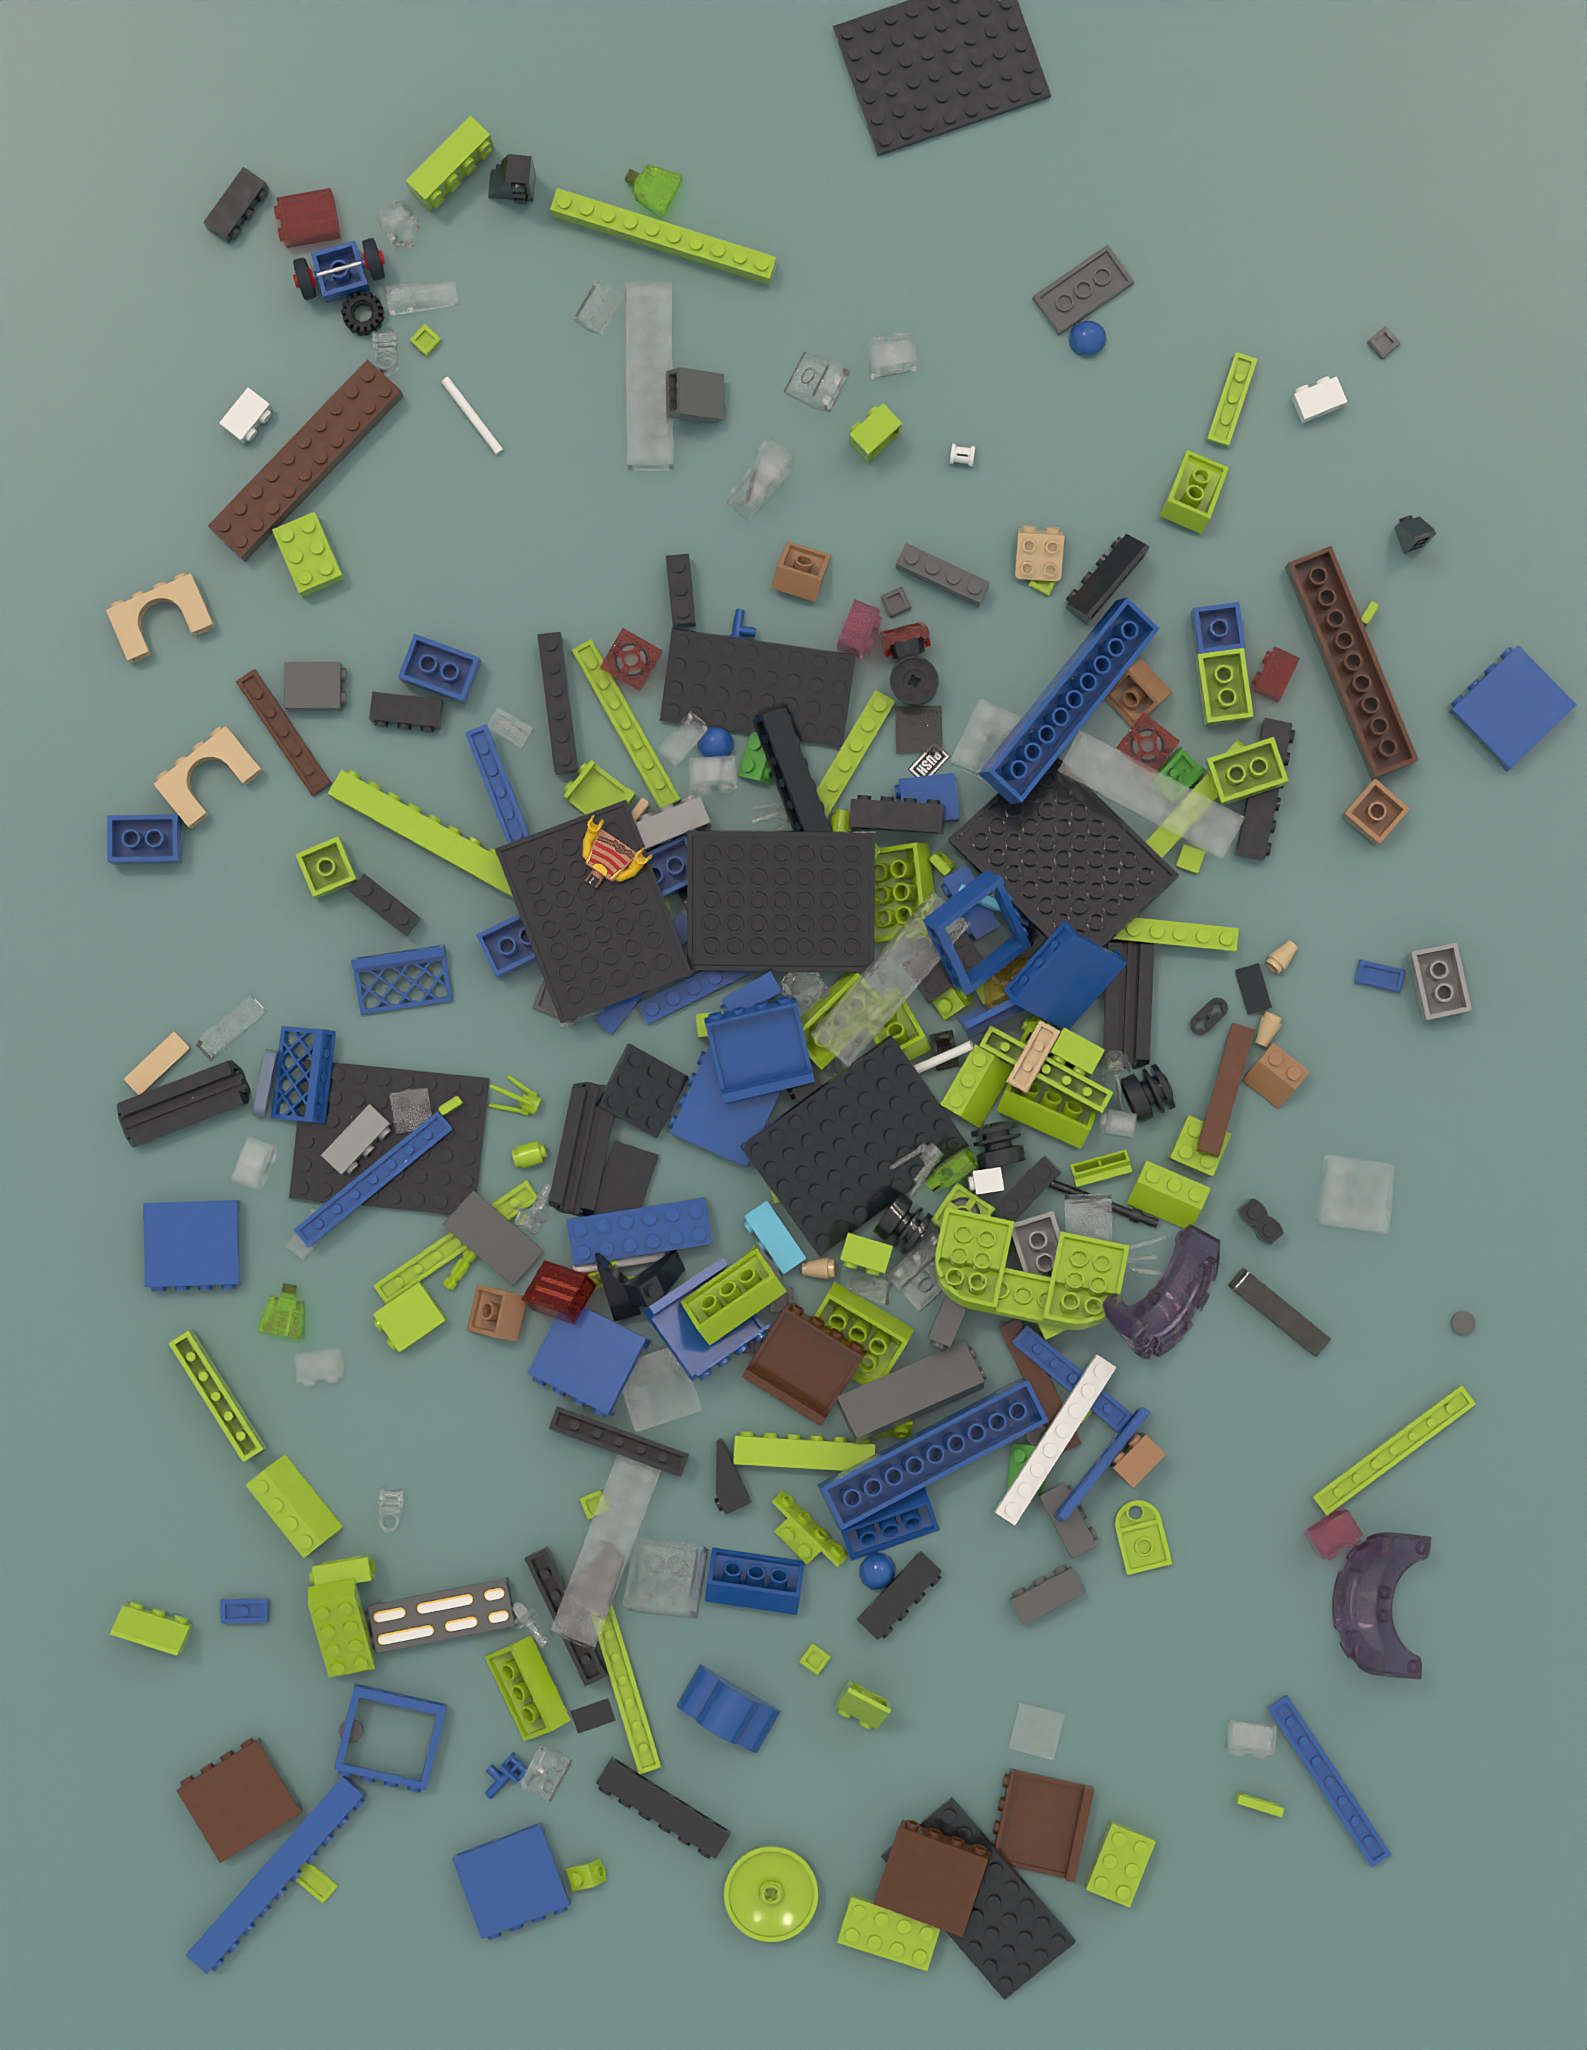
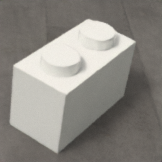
[1291,376,1347,424]
[219,388,272,444]
[967,1167,1004,1195]

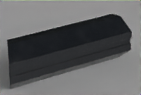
[1102,939,1154,1069]
[117,1060,250,1148]
[548,1082,614,1217]

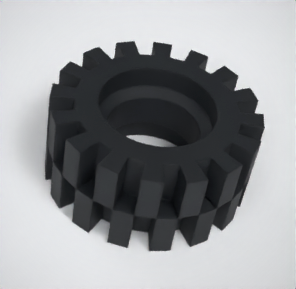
[341,291,385,336]

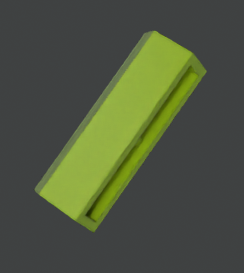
[1070,1149,1133,1187]

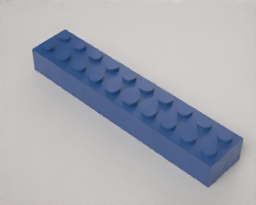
[978,597,1160,804]
[476,834,687,979]
[817,1377,1049,1530]

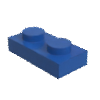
[220,1598,269,1623]

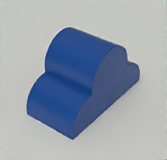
[676,1664,781,1753]

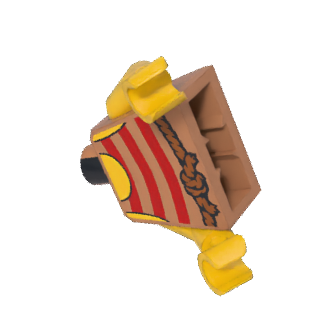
[582,815,652,889]

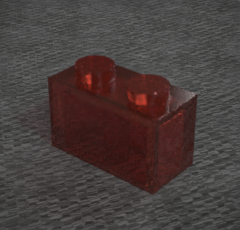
[1252,647,1300,703]

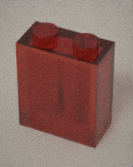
[274,188,341,248]
[522,1260,597,1325]

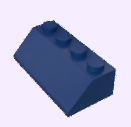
[840,1487,939,1561]
[705,1548,805,1615]

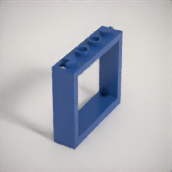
[923,870,1031,996]
[334,1683,446,1792]

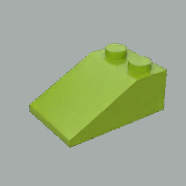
[1160,450,1229,534]
[866,985,931,1061]
[835,1679,891,1730]

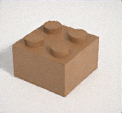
[1341,779,1410,846]
[1109,1433,1166,1488]

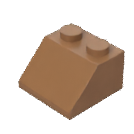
[771,541,831,602]
[1105,659,1172,729]
[1242,1043,1310,1109]
[467,1284,528,1342]

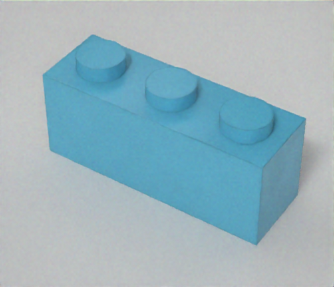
[743,1201,807,1274]

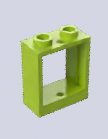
[309,1553,376,1586]

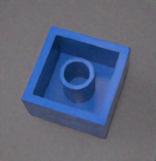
[1190,602,1246,655]

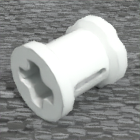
[949,443,975,467]

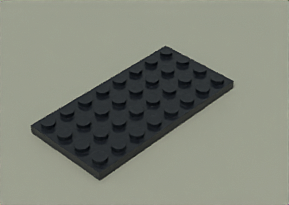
[660,628,856,747]
[881,1797,1076,2000]

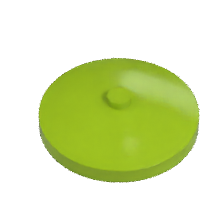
[724,1845,818,1942]

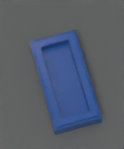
[1354,960,1406,993]

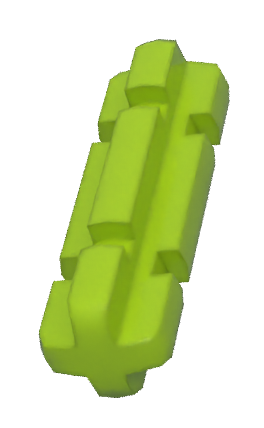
[443,1248,477,1290]

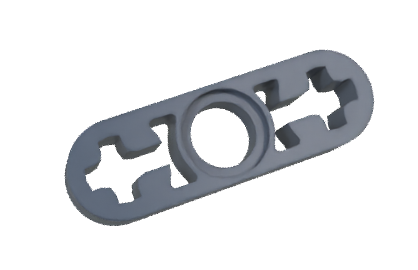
[253,1049,278,1117]

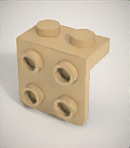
[1015,525,1065,581]

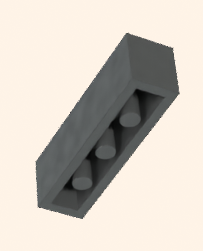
[896,543,990,607]

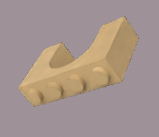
[106,573,216,664]
[154,726,264,829]

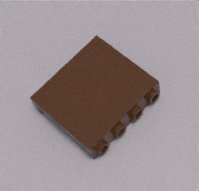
[742,1302,867,1426]
[176,1738,303,1863]
[992,1768,1094,1882]
[874,1820,991,1937]

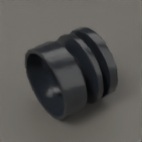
[890,656,939,706]
[1119,1064,1176,1124]
[971,1121,1026,1170]
[873,1192,933,1255]

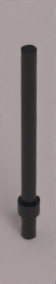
[1028,1170,1159,1228]

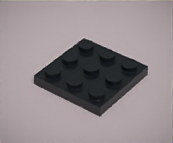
[596,1044,689,1138]

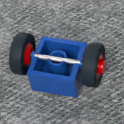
[293,238,385,303]

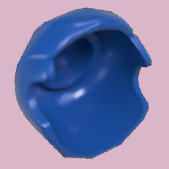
[1068,321,1106,356]
[698,726,734,762]
[859,1552,896,1590]

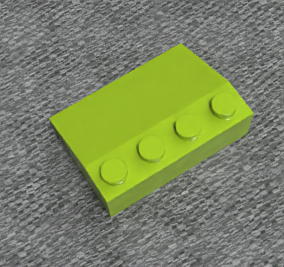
[874,842,936,943]
[814,1281,915,1385]

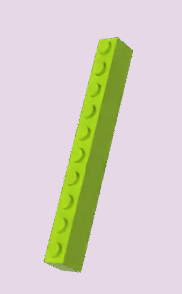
[550,188,777,285]
[328,769,513,898]

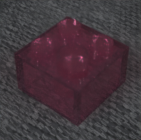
[837,599,883,659]
[1303,1508,1363,1560]

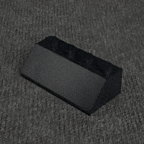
[1065,534,1150,625]

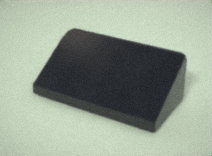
[1235,963,1272,1014]

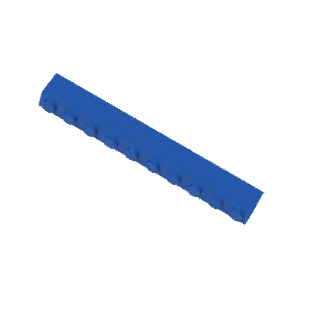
[186,1776,366,1974]

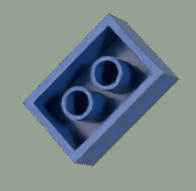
[398,634,482,705]
[107,814,182,864]

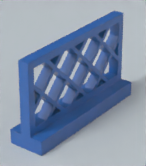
[351,944,453,1014]
[958,993,1025,1039]
[271,1026,336,1124]

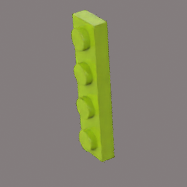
[1207,352,1258,447]

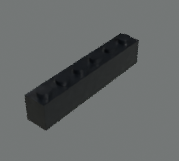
[537,632,579,775]
[752,707,833,831]
[1235,718,1295,861]
[549,1406,689,1477]
[524,1546,608,1686]
[596,1756,731,1859]

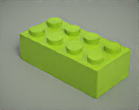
[405,115,494,212]
[308,1578,375,1678]
[837,1893,940,1971]

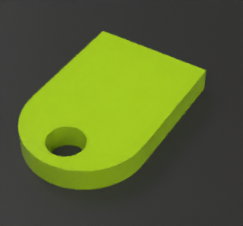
[1114,1500,1173,1575]

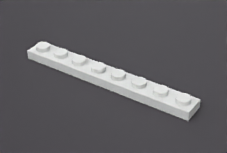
[994,1354,1116,1525]

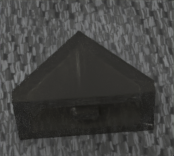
[928,1030,959,1071]

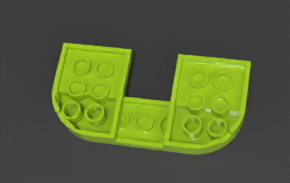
[934,1207,1130,1330]

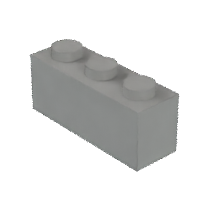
[321,1104,392,1175]

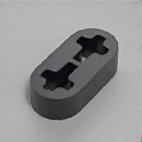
[1189,998,1228,1035]

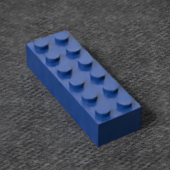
[566,1197,712,1266]

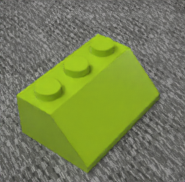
[940,1044,1013,1128]
[1126,1160,1211,1231]
[110,1601,193,1656]

